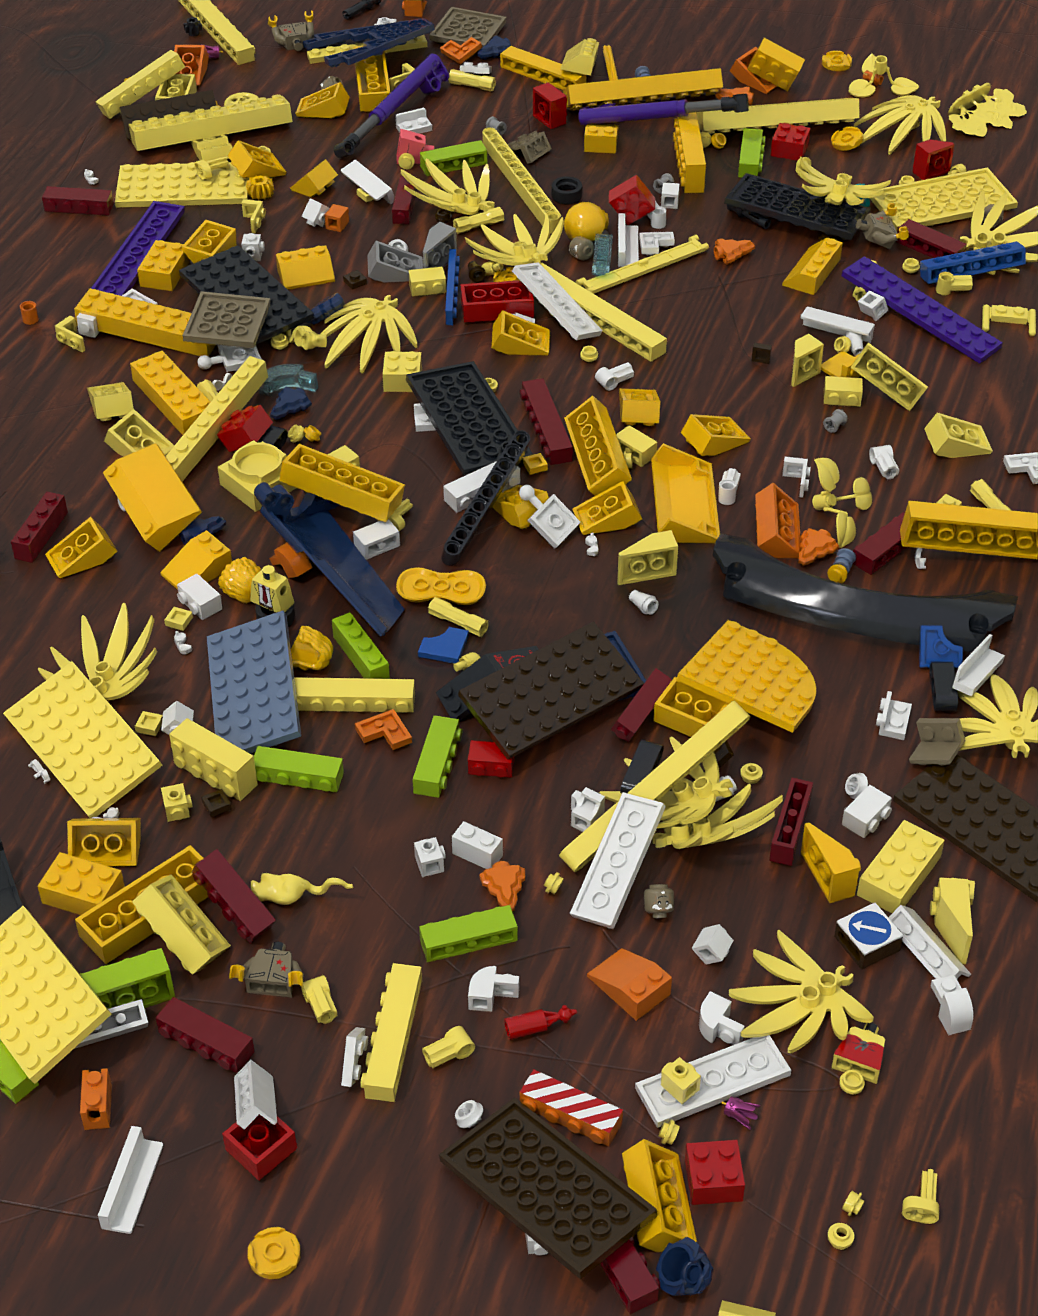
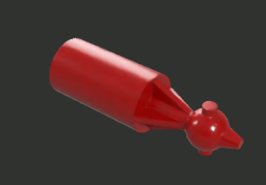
[504,1005,577,1040]

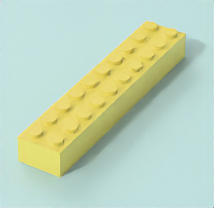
[129,95,293,151]
[697,98,859,133]

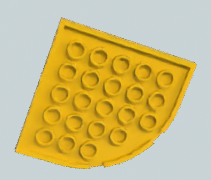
[676,620,816,733]

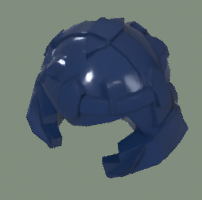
[656,1237,714,1296]

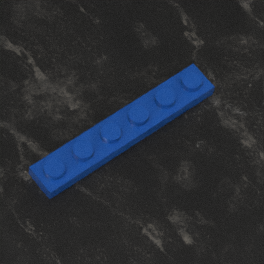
[445,249,460,325]

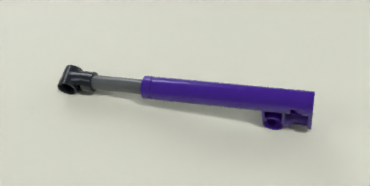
[333,54,449,158]
[579,94,749,125]

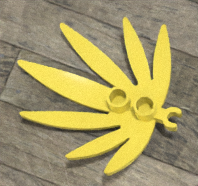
[854,95,946,155]
[795,156,891,205]
[401,158,495,215]
[959,190,1038,275]
[465,214,564,266]
[321,295,417,373]
[38,603,157,700]
[957,674,1038,758]
[599,729,733,828]
[652,784,783,849]
[729,930,874,1053]

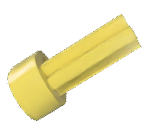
[194,156,229,179]
[378,499,413,531]
[902,1169,939,1224]

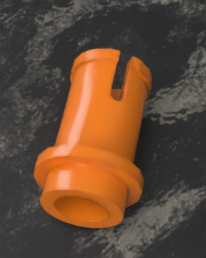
[863,70,884,86]

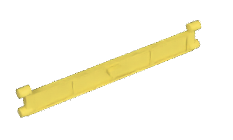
[576,235,709,294]

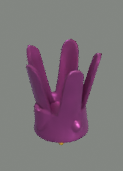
[201,44,223,59]
[721,1096,761,1130]

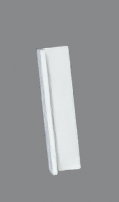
[341,160,395,204]
[618,213,639,267]
[801,307,875,343]
[952,634,1005,696]
[889,905,971,979]
[234,1060,277,1129]
[98,1126,163,1234]

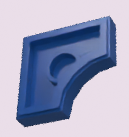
[919,625,963,668]
[418,627,469,663]

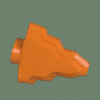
[715,87,754,106]
[714,239,755,265]
[798,528,839,566]
[479,861,525,911]

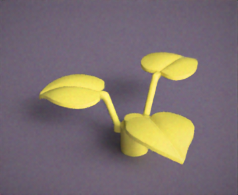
[849,54,919,98]
[812,458,872,548]

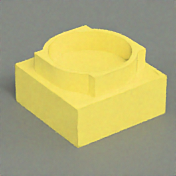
[218,440,297,512]

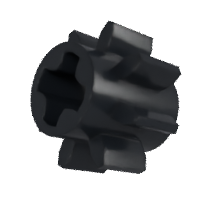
[183,17,203,36]

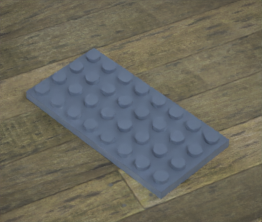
[207,610,301,753]

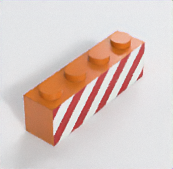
[519,1070,623,1147]

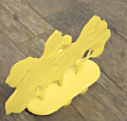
[947,83,1027,137]

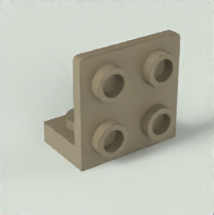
[507,131,552,164]
[909,718,965,765]

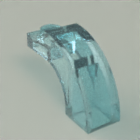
[592,234,613,276]
[256,364,318,397]

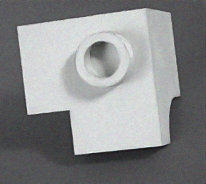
[571,787,605,832]

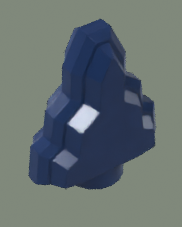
[477,35,511,60]
[306,293,345,325]
[270,386,312,420]
[179,516,226,545]

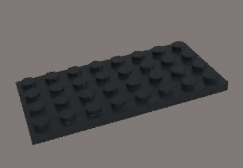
[724,173,871,240]
[179,245,314,345]
[406,361,533,475]

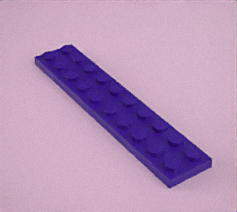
[91,201,185,296]
[841,256,1003,364]

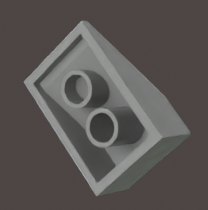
[423,222,457,268]
[367,241,423,282]

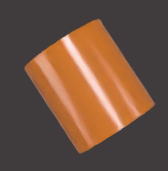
[20,301,39,325]

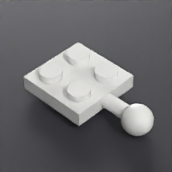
[197,345,261,372]
[519,485,580,549]

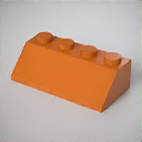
[755,483,801,559]

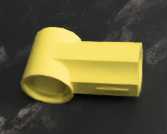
[936,272,973,295]
[301,975,338,1024]
[422,1026,475,1068]

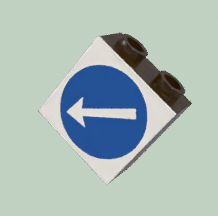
[834,903,903,969]

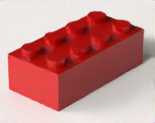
[460,280,534,323]

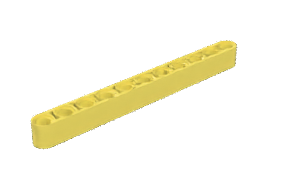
[482,128,561,233]
[559,701,750,872]

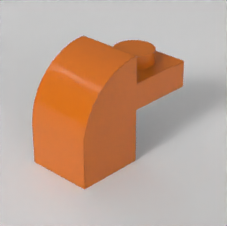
[269,542,313,578]

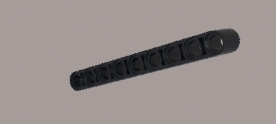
[441,430,530,566]

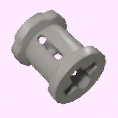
[486,116,507,135]
[653,173,674,194]
[823,409,848,433]

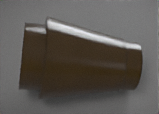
[468,261,486,282]

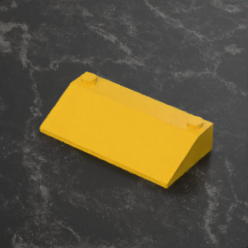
[103,443,202,552]
[651,443,720,543]

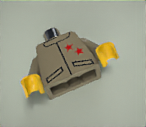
[268,11,314,51]
[856,203,909,249]
[229,941,304,998]

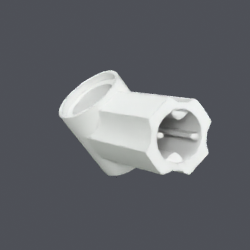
[647,201,666,229]
[595,362,634,391]
[869,445,899,479]
[718,468,741,505]

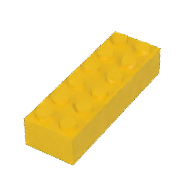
[353,46,390,112]
[673,112,706,193]
[130,351,210,435]
[564,396,632,496]
[279,444,405,522]
[75,845,208,964]

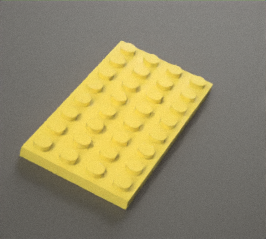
[115,162,249,208]
[870,167,1018,231]
[3,661,163,818]
[0,906,112,1084]

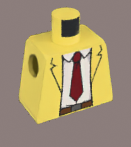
[250,565,294,613]

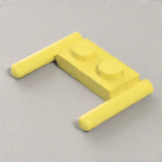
[982,304,1036,337]

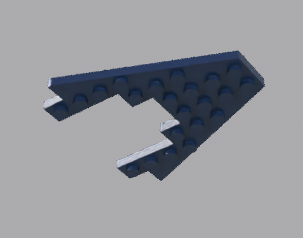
[303,18,435,67]

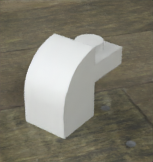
[468,966,519,1012]
[931,974,973,1036]
[699,991,745,1045]

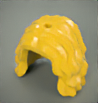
[218,557,261,604]
[291,626,333,670]

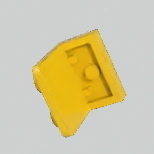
[821,351,861,378]

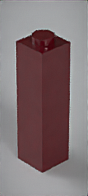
[392,176,417,224]
[611,668,672,742]

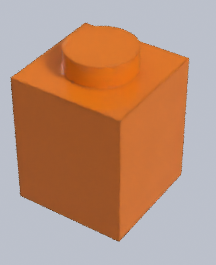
[325,204,349,232]

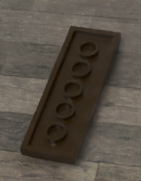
[119,90,216,139]

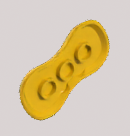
[396,567,486,605]

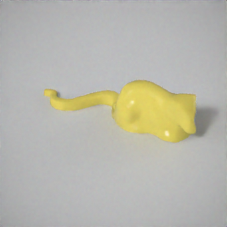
[286,326,327,350]
[251,873,353,905]

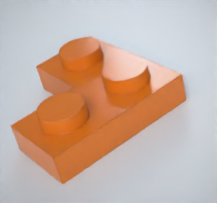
[440,37,482,64]
[355,709,412,750]

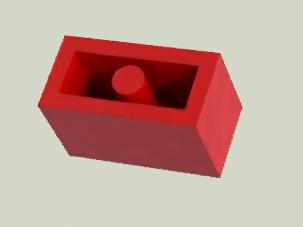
[468,740,514,778]

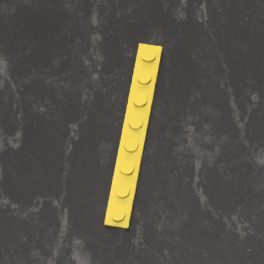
[307,35,428,64]

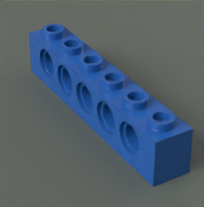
[920,241,1026,284]

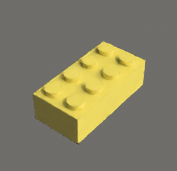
[169,718,258,801]
[857,820,945,913]

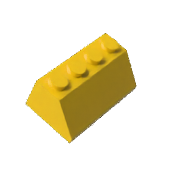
[782,238,843,295]
[622,1139,697,1252]

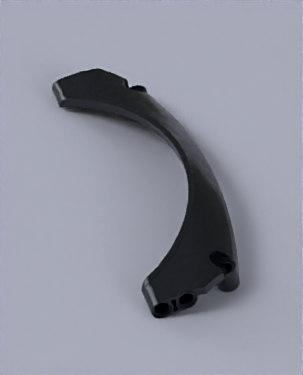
[713,533,1018,652]

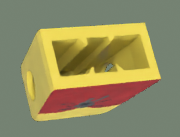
[832,1023,885,1084]

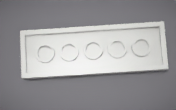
[512,262,603,340]
[570,792,666,929]
[635,1035,791,1128]

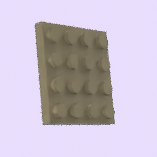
[429,7,506,51]
[183,291,271,348]

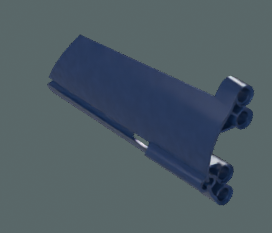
[254,482,404,637]

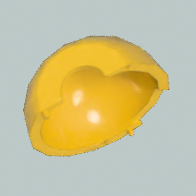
[564,202,606,241]

